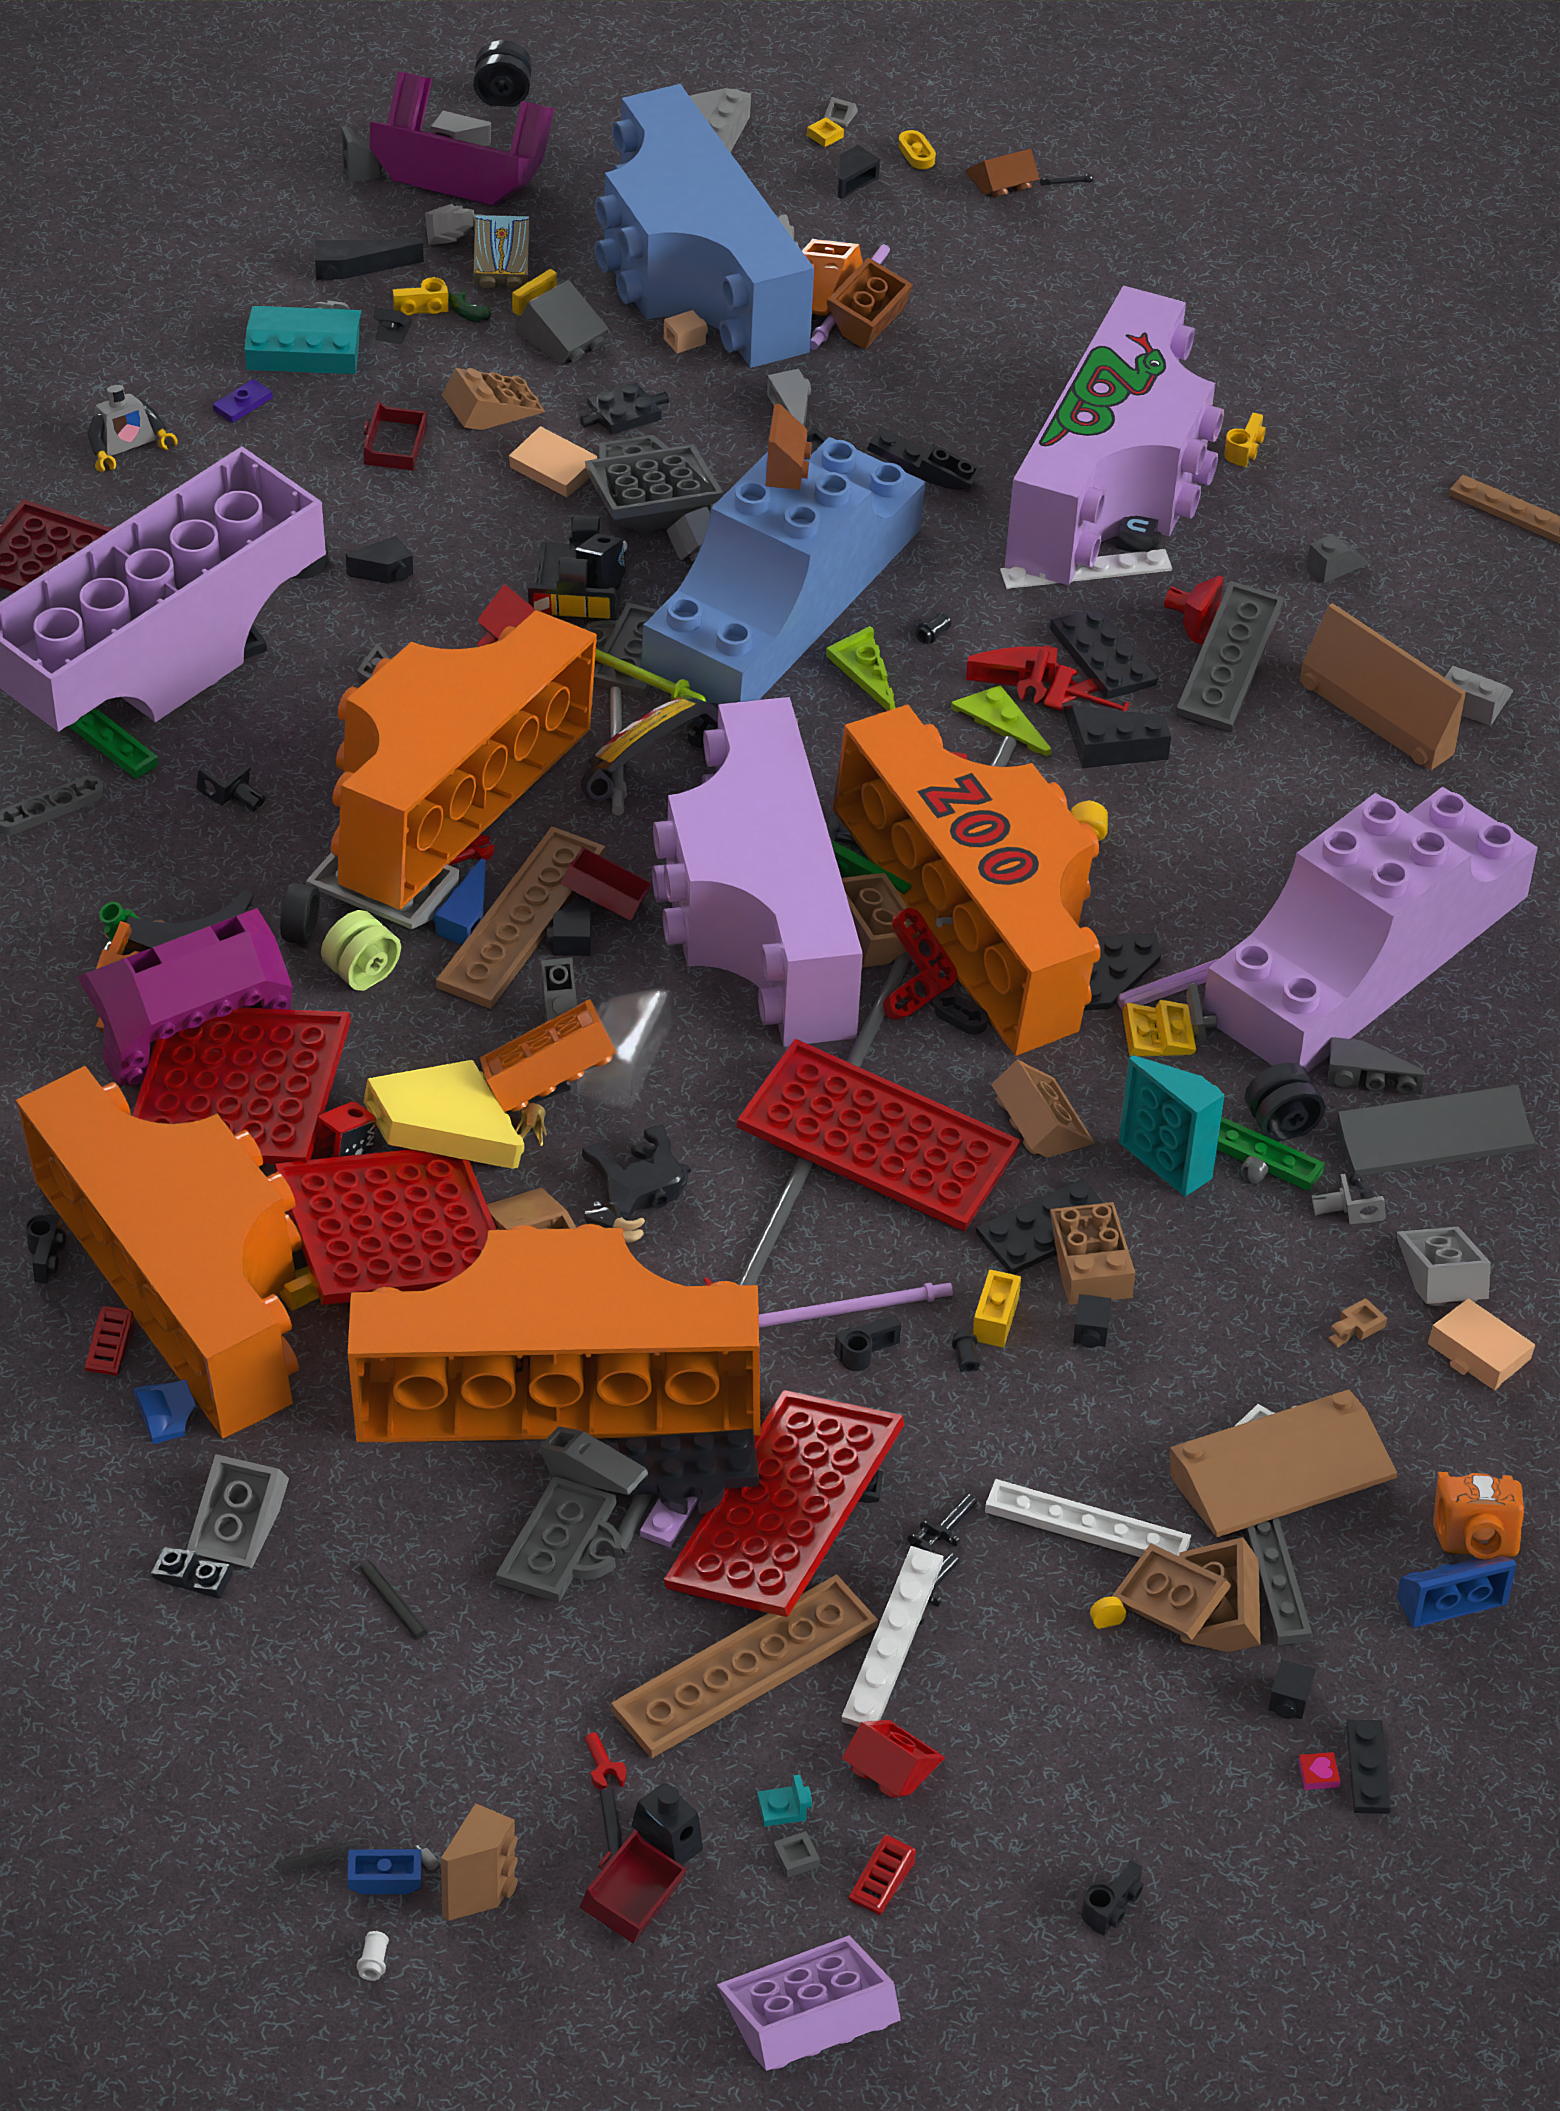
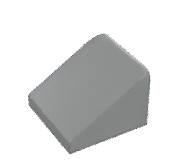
[824,97,858,127]

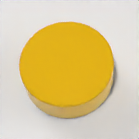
[1090,1597,1126,1629]

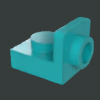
[757,1774,812,1827]

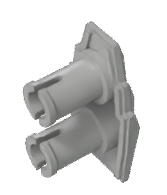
[425,204,482,245]

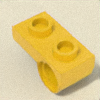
[393,277,448,316]
[1224,413,1266,467]

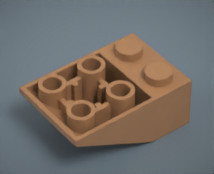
[442,368,545,430]
[487,1187,576,1230]
[1050,1202,1135,1305]

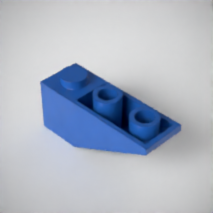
[433,858,486,945]

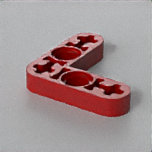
[883,908,957,1020]

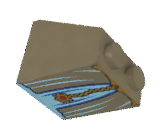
[474,215,530,289]

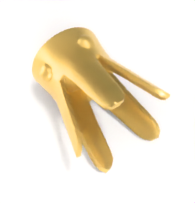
[515,1103,547,1146]

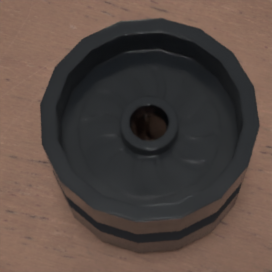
[473,40,532,107]
[1244,1062,1326,1142]

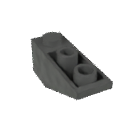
[1327,1037,1425,1095]
[539,1426,648,1495]

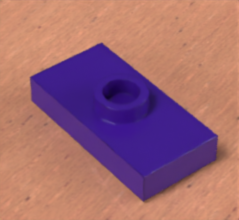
[213,379,273,423]

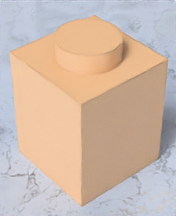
[664,310,708,354]

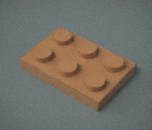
[1112,1543,1231,1641]

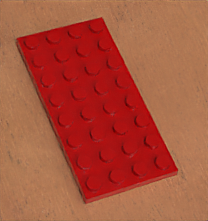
[736,1039,1021,1232]
[664,1390,905,1617]

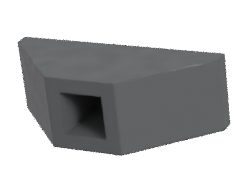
[540,957,577,1023]

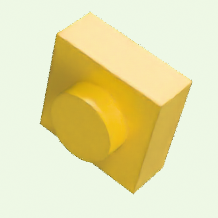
[807,117,844,147]

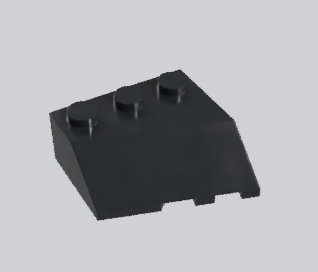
[1063,705,1171,768]

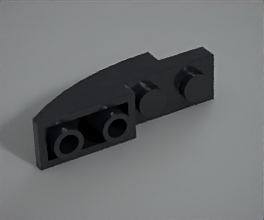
[867,426,982,489]

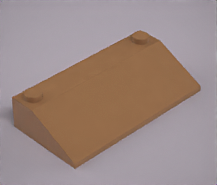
[1300,603,1466,770]
[1170,1390,1397,1537]

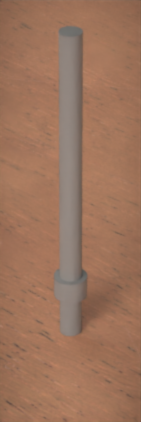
[609,687,627,815]

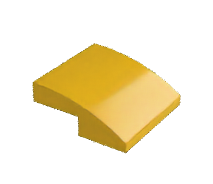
[1122,1000,1196,1056]

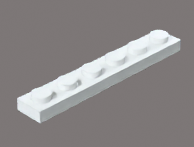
[1000,549,1172,589]
[985,1479,1191,1557]
[842,1546,943,1727]

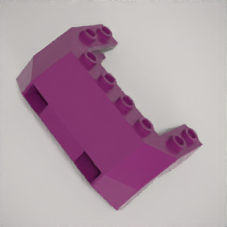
[369,71,555,205]
[77,908,293,1087]

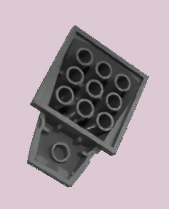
[585,435,724,534]

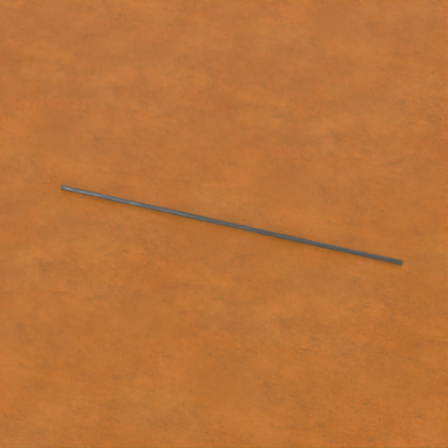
[617,736,1017,1554]

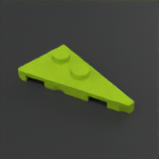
[826,626,895,711]
[951,685,1051,756]

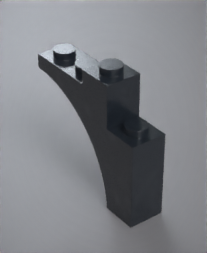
[122,889,256,955]

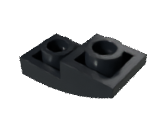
[151,1547,233,1599]

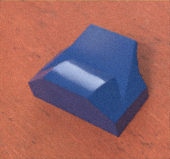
[133,1379,196,1444]
[348,1849,421,1894]

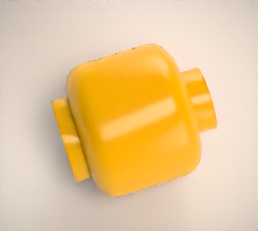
[1071,800,1108,842]

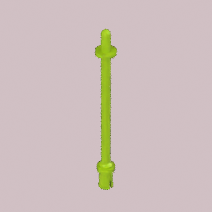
[595,649,706,702]

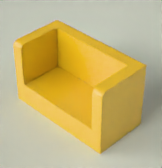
[973,1269,1021,1348]

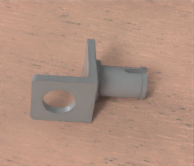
[1311,1174,1386,1224]

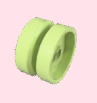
[321,910,401,991]

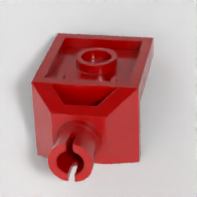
[1164,576,1224,645]

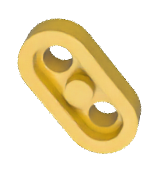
[898,130,936,169]

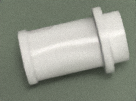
[356,1931,389,1981]

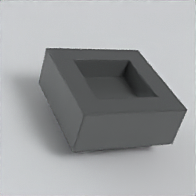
[773,1831,820,1878]

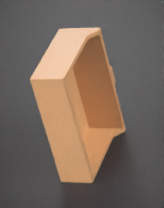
[509,426,597,497]
[1428,1298,1535,1391]

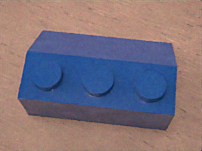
[1397,1555,1516,1628]

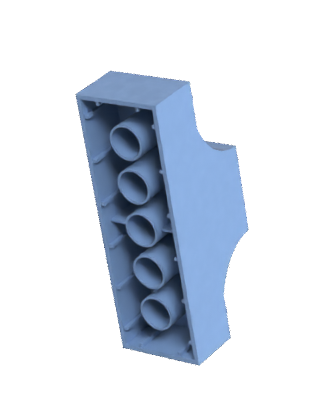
[595,84,814,368]
[641,437,926,704]

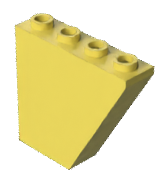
[363,1060,524,1169]

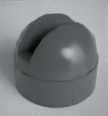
[1240,1156,1269,1184]

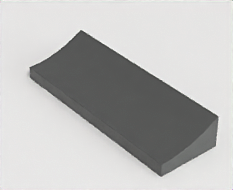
[1335,1085,1536,1176]

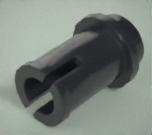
[916,612,951,644]
[951,1329,980,1372]

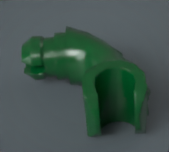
[448,290,491,323]

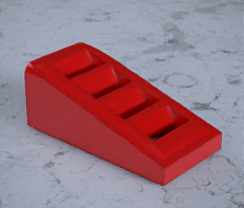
[85,1306,135,1376]
[849,1835,916,1915]

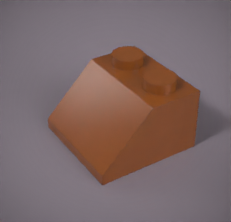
[966,149,1040,198]
[765,403,812,490]

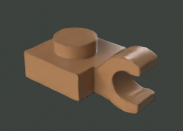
[1328,1298,1388,1347]

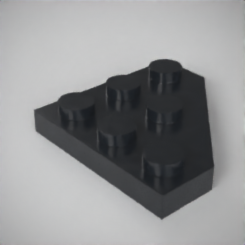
[1084,933,1161,1010]

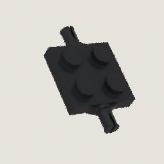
[580,383,669,434]

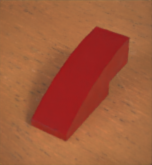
[966,646,1058,686]

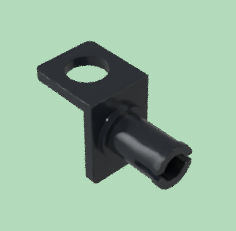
[196,765,265,812]

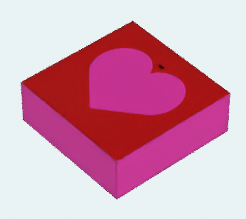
[1298,1752,1341,1790]

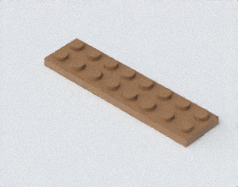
[436,827,605,1009]
[611,1574,878,1759]

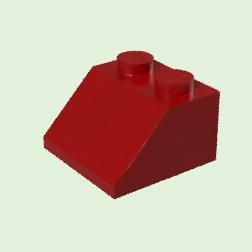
[842,1720,945,1798]

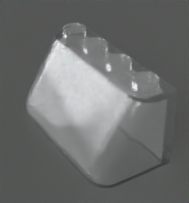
[567,988,671,1112]

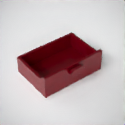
[363,401,427,471]
[560,847,652,921]
[579,1830,687,1944]

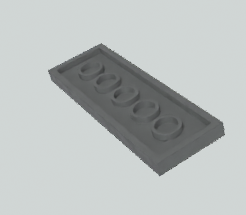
[1176,581,1285,732]

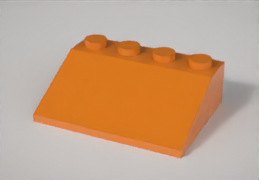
[479,999,617,1113]

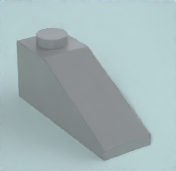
[767,369,811,427]

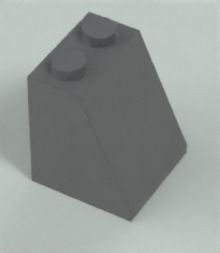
[513,279,609,364]

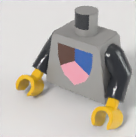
[87,385,178,472]

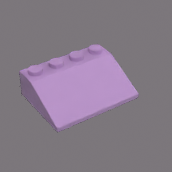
[717,1935,901,2071]

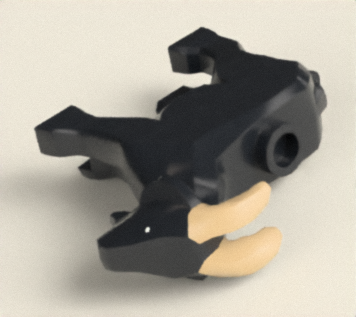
[581,1124,691,1243]

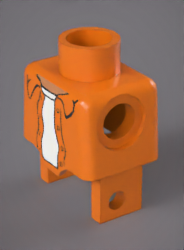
[1433,1472,1524,1560]

